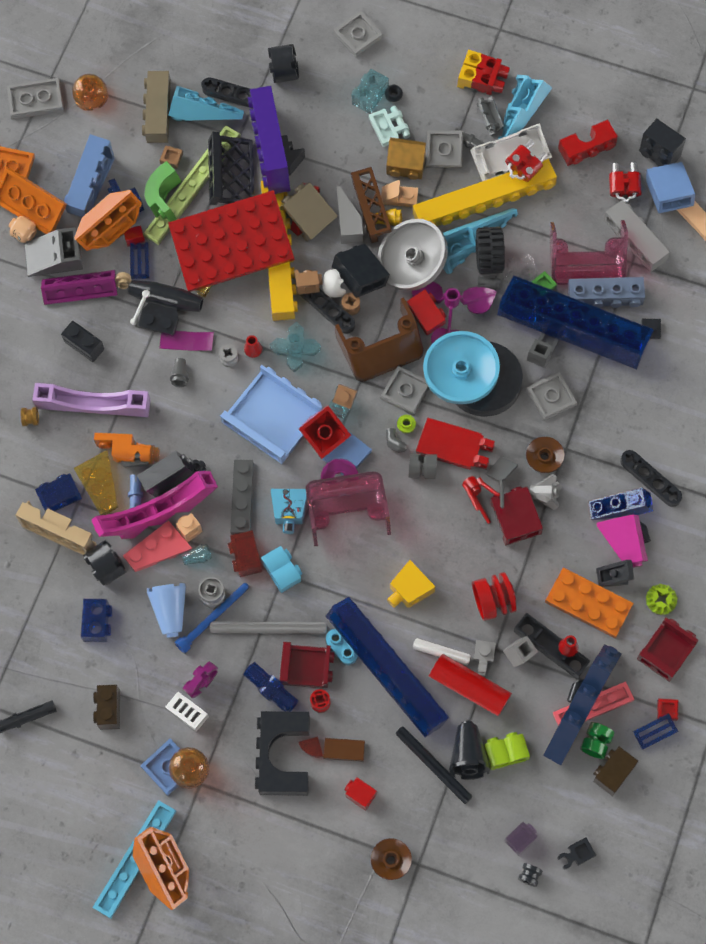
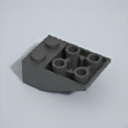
[25,227,83,277]

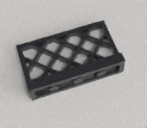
[208,131,254,205]

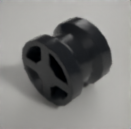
[518,863,543,887]

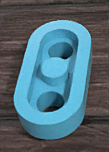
[326,629,358,665]

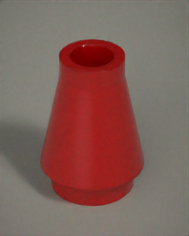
[244,335,263,358]
[559,635,579,657]

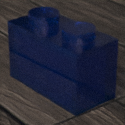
[35,473,82,512]

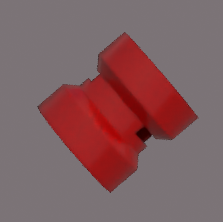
[310,689,331,713]

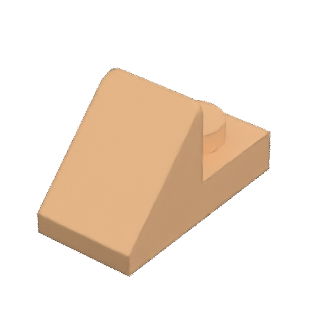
[381,180,418,207]

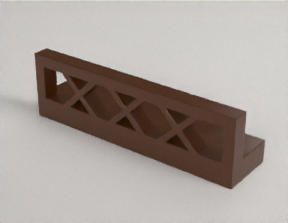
[351,167,392,244]

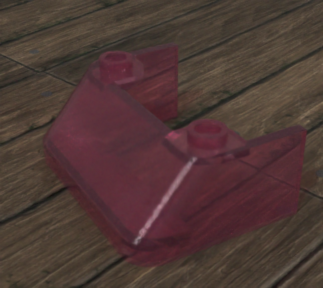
[550,220,628,285]
[306,471,391,547]

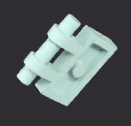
[369,106,411,147]

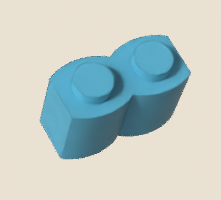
[261,546,302,593]

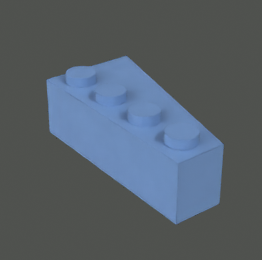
[64,134,115,217]

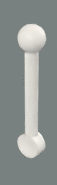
[130,290,150,325]

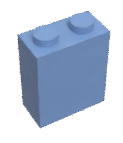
[646,162,695,213]

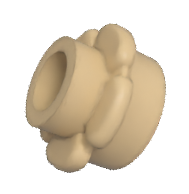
[115,272,132,289]

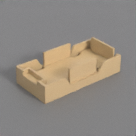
[15,501,97,555]

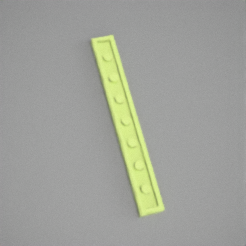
[143,126,241,245]

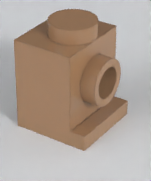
[295,270,323,295]

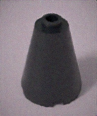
[449,721,490,780]

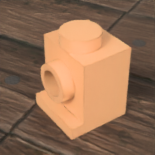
[176,513,203,542]

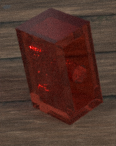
[228,530,262,577]

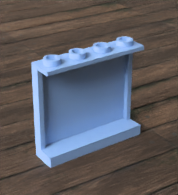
[220,365,322,464]

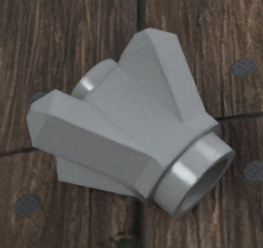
[530,474,562,510]

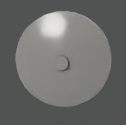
[377,219,448,291]

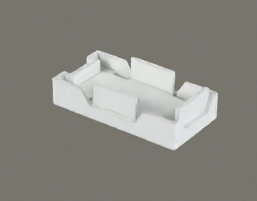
[470,123,552,181]

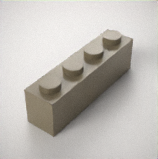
[142,71,171,143]

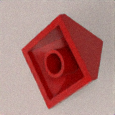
[298,405,352,459]

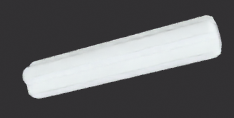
[413,638,471,666]

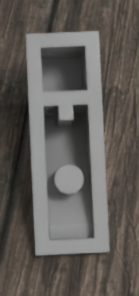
[337,186,367,244]

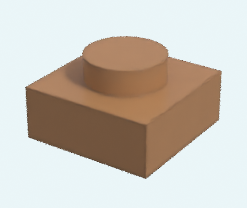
[159,145,183,169]
[333,384,357,409]

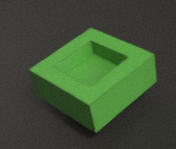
[530,271,557,298]

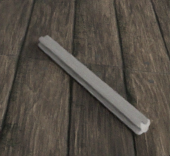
[210,622,327,634]

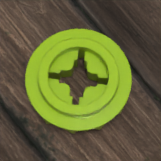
[646,583,678,615]

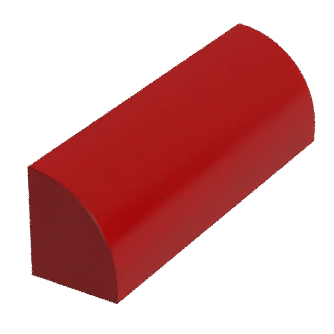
[429,654,512,716]

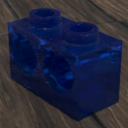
[81,599,112,642]

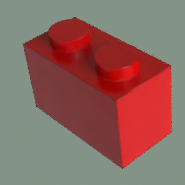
[406,289,447,335]

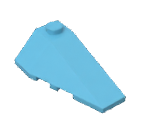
[168,86,244,121]

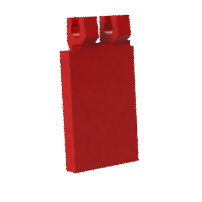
[416,417,495,470]

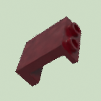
[490,486,543,546]
[637,617,699,682]
[279,642,335,688]

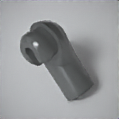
[386,428,407,453]

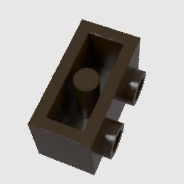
[93,685,120,730]
[593,746,638,796]

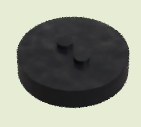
[456,342,523,417]

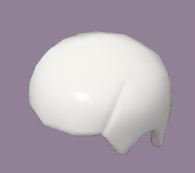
[322,269,346,298]

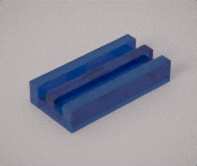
[130,242,150,279]
[632,713,679,750]

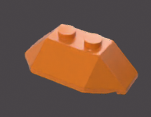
[74,190,142,251]
[132,827,189,910]

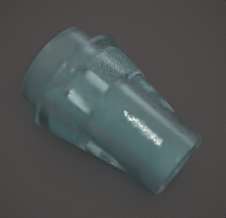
[181,544,212,565]

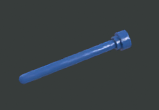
[174,583,249,654]

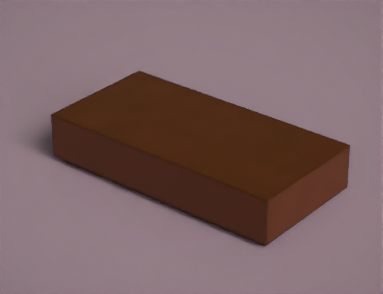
[323,738,365,762]

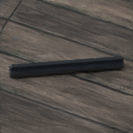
[396,726,472,804]

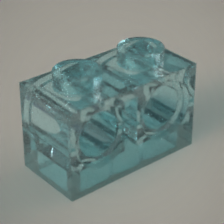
[351,69,389,114]

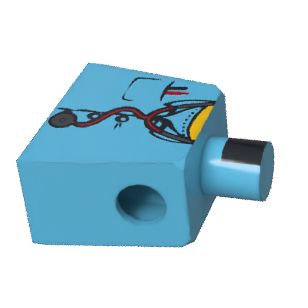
[271,489,308,534]

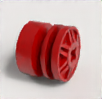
[472,572,517,621]

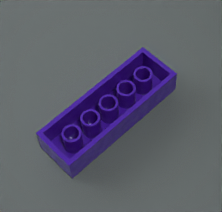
[247,86,291,194]

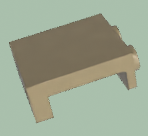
[279,182,337,242]

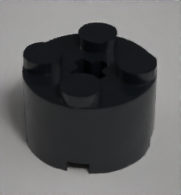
[268,44,299,83]
[83,540,127,586]

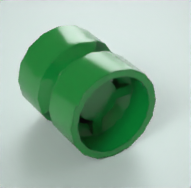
[580,722,615,759]

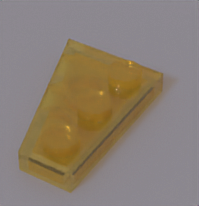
[74,450,118,515]

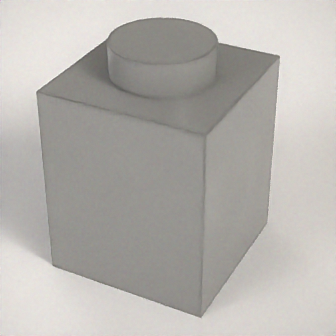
[503,636,538,667]

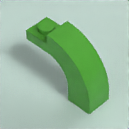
[145,161,182,222]

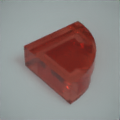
[298,736,323,758]

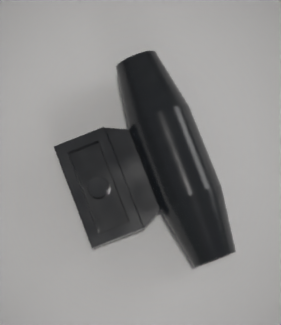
[128,280,204,336]

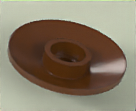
[526,437,564,473]
[371,838,412,880]

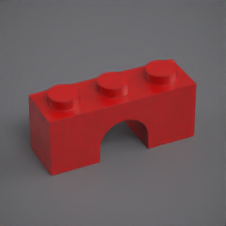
[558,119,618,166]

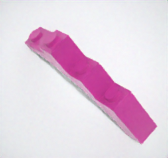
[91,471,218,539]

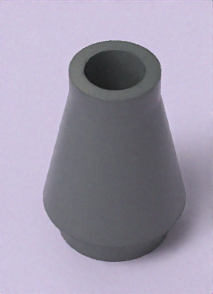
[170,358,189,387]

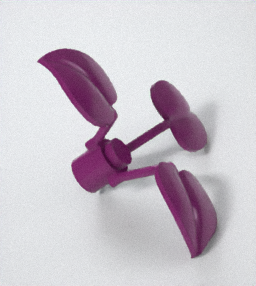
[412,282,497,344]

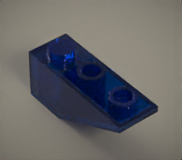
[588,487,653,520]

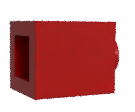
[344,777,377,811]

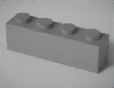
[604,200,670,273]

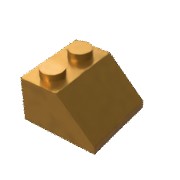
[386,137,426,180]

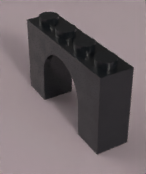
[255,711,310,796]

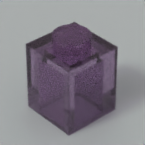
[504,822,537,856]

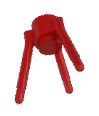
[462,476,500,524]

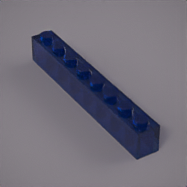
[326,597,449,738]

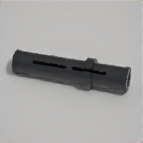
[0,700,57,734]

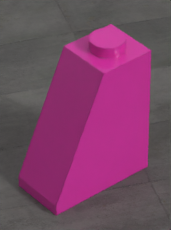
[596,514,648,568]

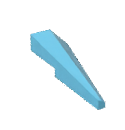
[498,75,552,139]
[443,208,518,274]

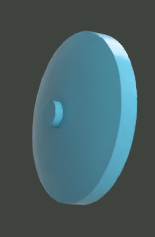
[423,331,500,404]

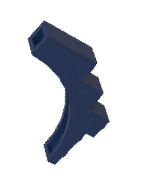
[543,644,622,765]

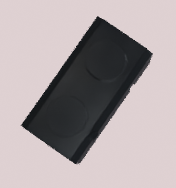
[61,321,104,362]

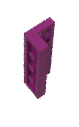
[41,270,118,305]

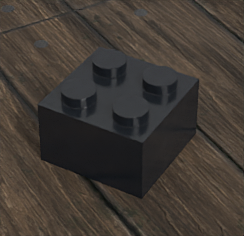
[639,118,686,167]

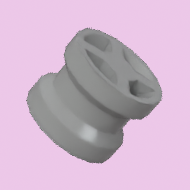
[219,344,238,367]

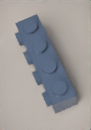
[567,277,645,309]

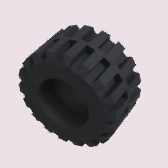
[476,227,505,274]

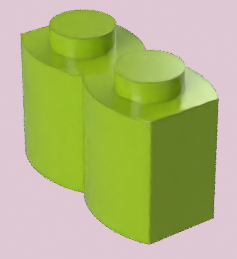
[484,732,530,770]

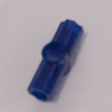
[243,662,299,712]

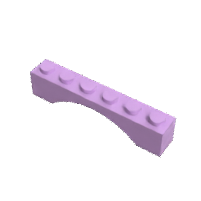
[32,383,151,417]

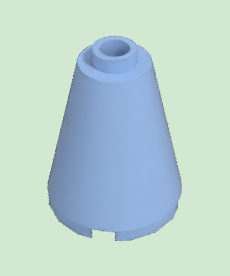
[147,583,186,638]

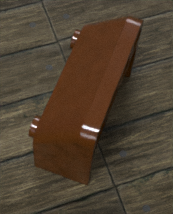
[335,297,424,382]

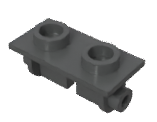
[477,96,504,136]

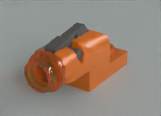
[94,433,160,468]

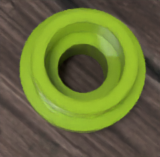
[397,415,416,433]

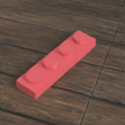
[553,681,634,726]

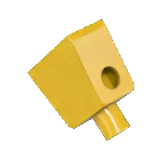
[387,560,435,608]

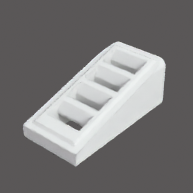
[166,692,209,732]

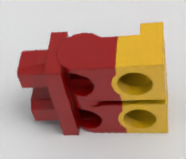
[457,49,510,95]

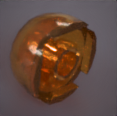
[72,74,108,111]
[169,747,210,789]

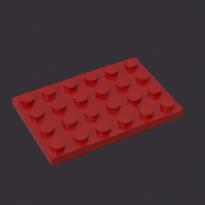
[168,190,295,292]

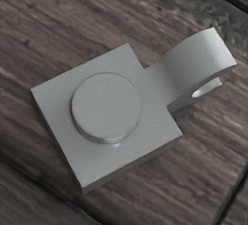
[473,640,496,676]

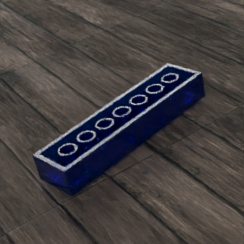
[497,275,654,370]

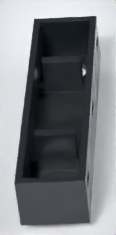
[514,613,590,679]

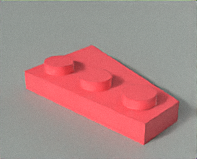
[123,520,193,572]

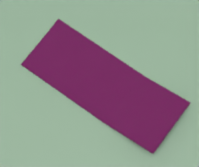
[159,331,214,351]

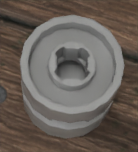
[198,576,226,609]

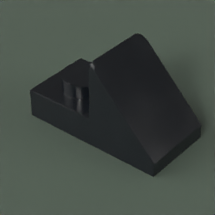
[281,135,305,176]
[596,560,634,587]

